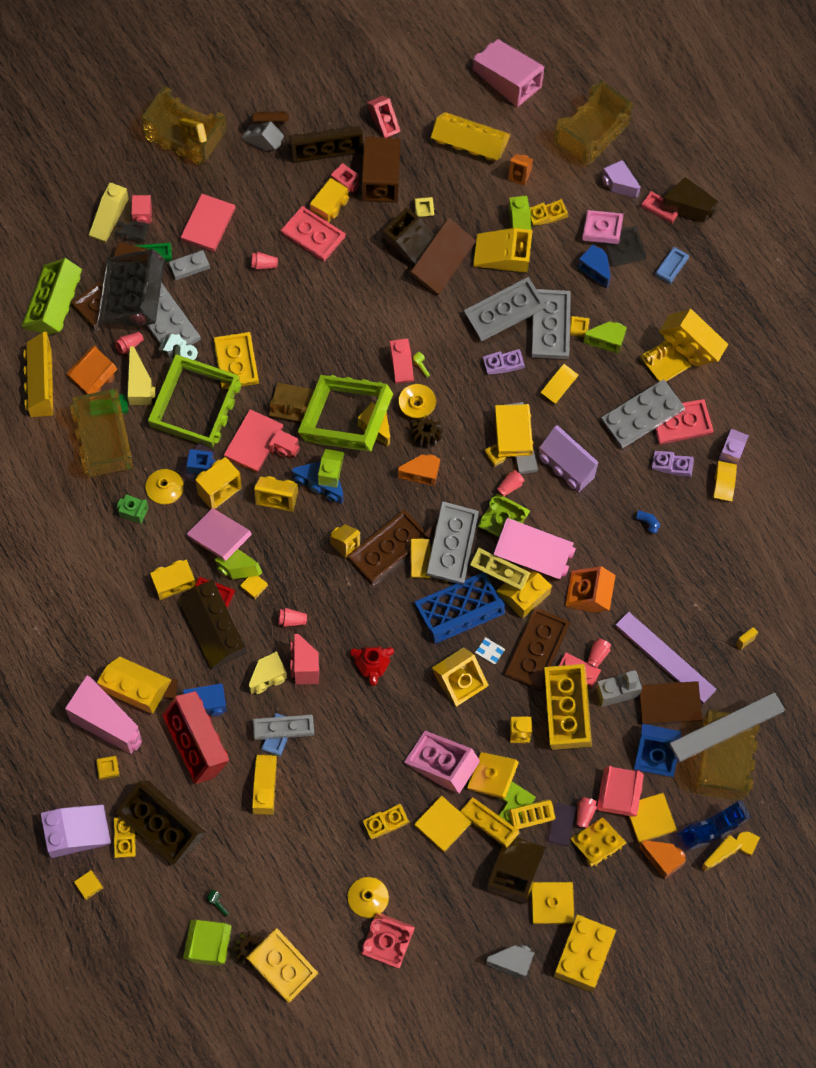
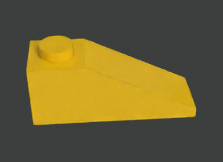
[252,755,277,815]

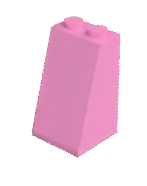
[473,39,544,108]
[494,518,576,580]
[65,676,142,755]

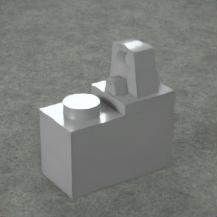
[596,671,642,707]

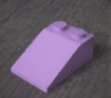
[41,805,111,858]

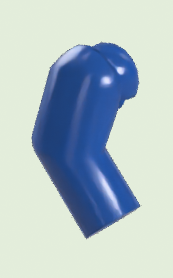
[636,510,660,533]

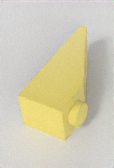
[89,183,128,243]
[128,346,156,405]
[470,548,530,590]

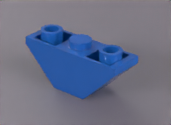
[292,461,343,504]

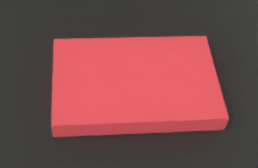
[181,194,235,252]
[281,206,346,262]
[655,399,714,445]
[224,409,284,473]

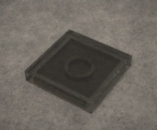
[603,226,647,267]

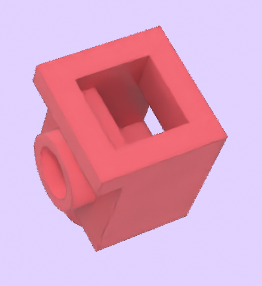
[331,163,359,193]
[269,429,300,459]

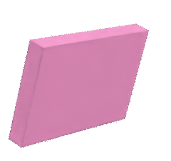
[187,508,252,561]

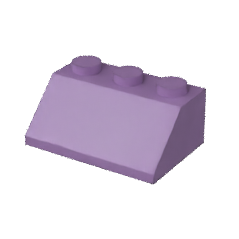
[538,425,598,492]

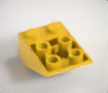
[473,228,532,272]

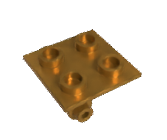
[269,382,314,422]

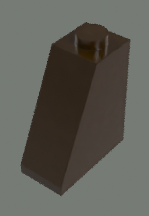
[660,177,719,222]

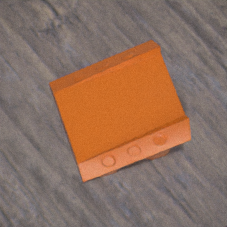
[66,346,117,398]

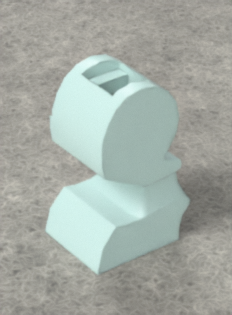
[158,333,198,360]

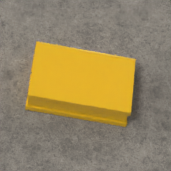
[495,404,534,457]

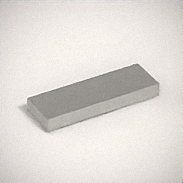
[253,715,314,740]

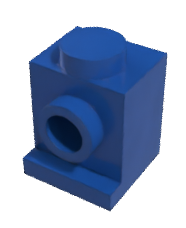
[187,449,216,475]

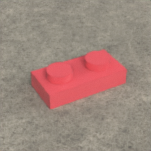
[559,653,601,689]

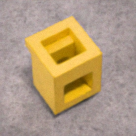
[510,717,532,743]

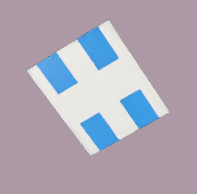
[475,637,505,664]

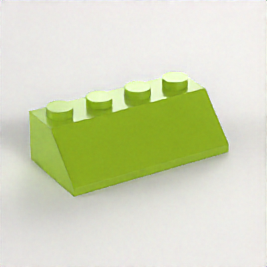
[21,258,82,335]

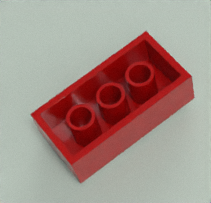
[162,691,229,784]

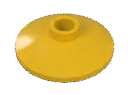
[399,384,436,419]
[145,469,184,505]
[348,877,389,918]

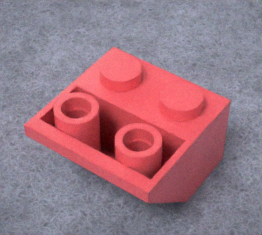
[291,634,319,684]

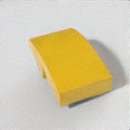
[530,199,569,225]
[541,364,579,404]
[712,461,737,501]
[363,804,410,839]
[114,817,136,858]

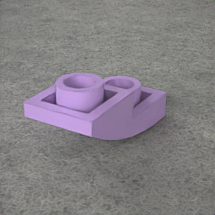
[483,349,525,374]
[652,451,694,477]

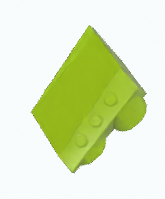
[478,494,530,538]
[183,920,232,966]

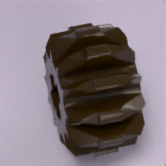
[411,415,443,448]
[233,931,264,967]

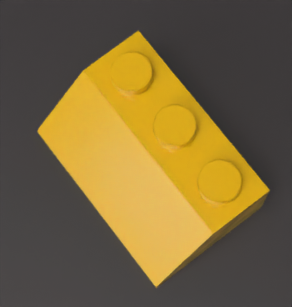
[97,657,171,714]

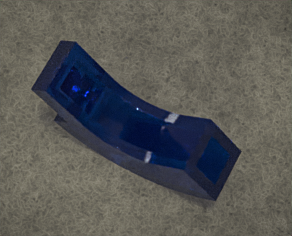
[677,800,751,851]

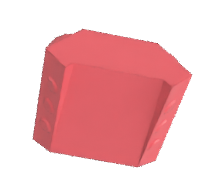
[597,765,644,817]
[361,913,415,968]

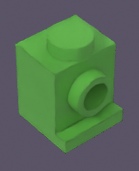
[117,494,148,524]

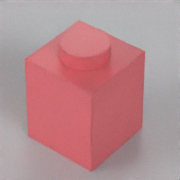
[132,195,152,225]

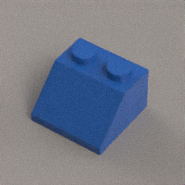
[634,724,681,777]

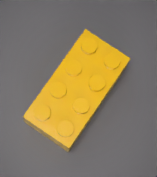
[545,664,592,750]

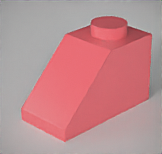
[367,96,400,138]
[389,338,414,384]

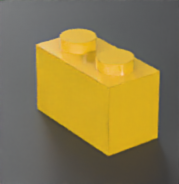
[310,178,349,223]
[150,560,196,600]

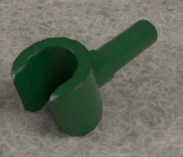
[207,890,229,917]

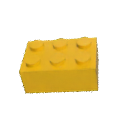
[659,309,728,367]
[554,914,616,992]

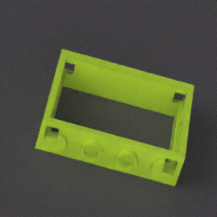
[148,354,242,448]
[298,375,393,452]

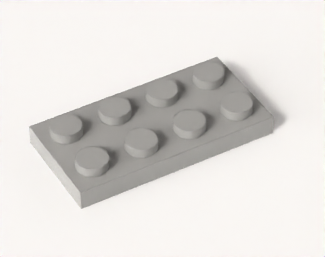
[464,277,546,342]
[130,282,201,358]
[532,289,571,359]
[601,379,685,449]
[426,501,479,585]

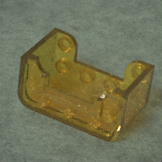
[554,80,634,165]
[142,86,227,165]
[70,388,134,478]
[695,709,760,802]

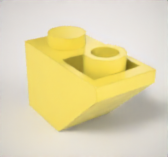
[249,652,287,695]

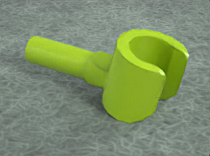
[412,352,430,378]

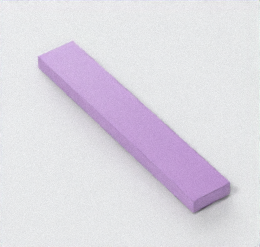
[615,612,717,704]

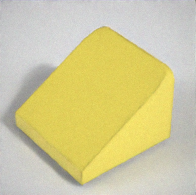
[414,197,434,217]

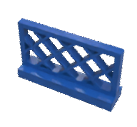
[415,572,505,644]

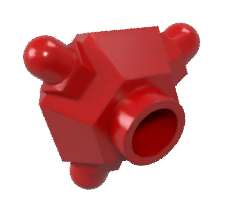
[350,646,394,686]

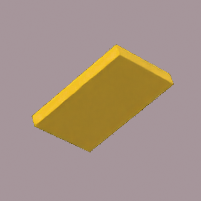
[214,332,259,389]
[246,928,318,1003]

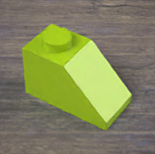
[508,196,531,230]
[584,321,627,354]
[318,449,344,488]
[215,549,262,579]

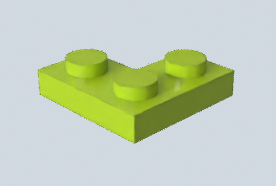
[497,781,536,826]

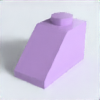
[602,160,641,198]
[719,429,749,464]

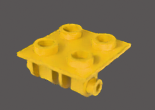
[640,341,691,382]
[570,817,626,867]

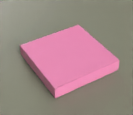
[583,210,623,244]

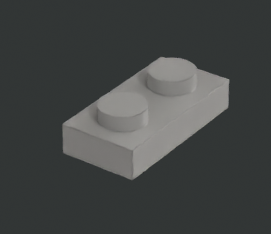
[169,250,210,280]

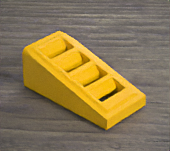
[509,800,555,829]
[701,835,742,872]

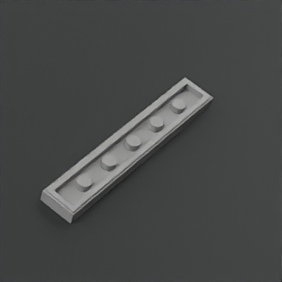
[669,693,785,763]

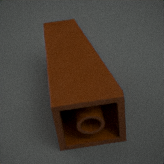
[362,136,401,203]

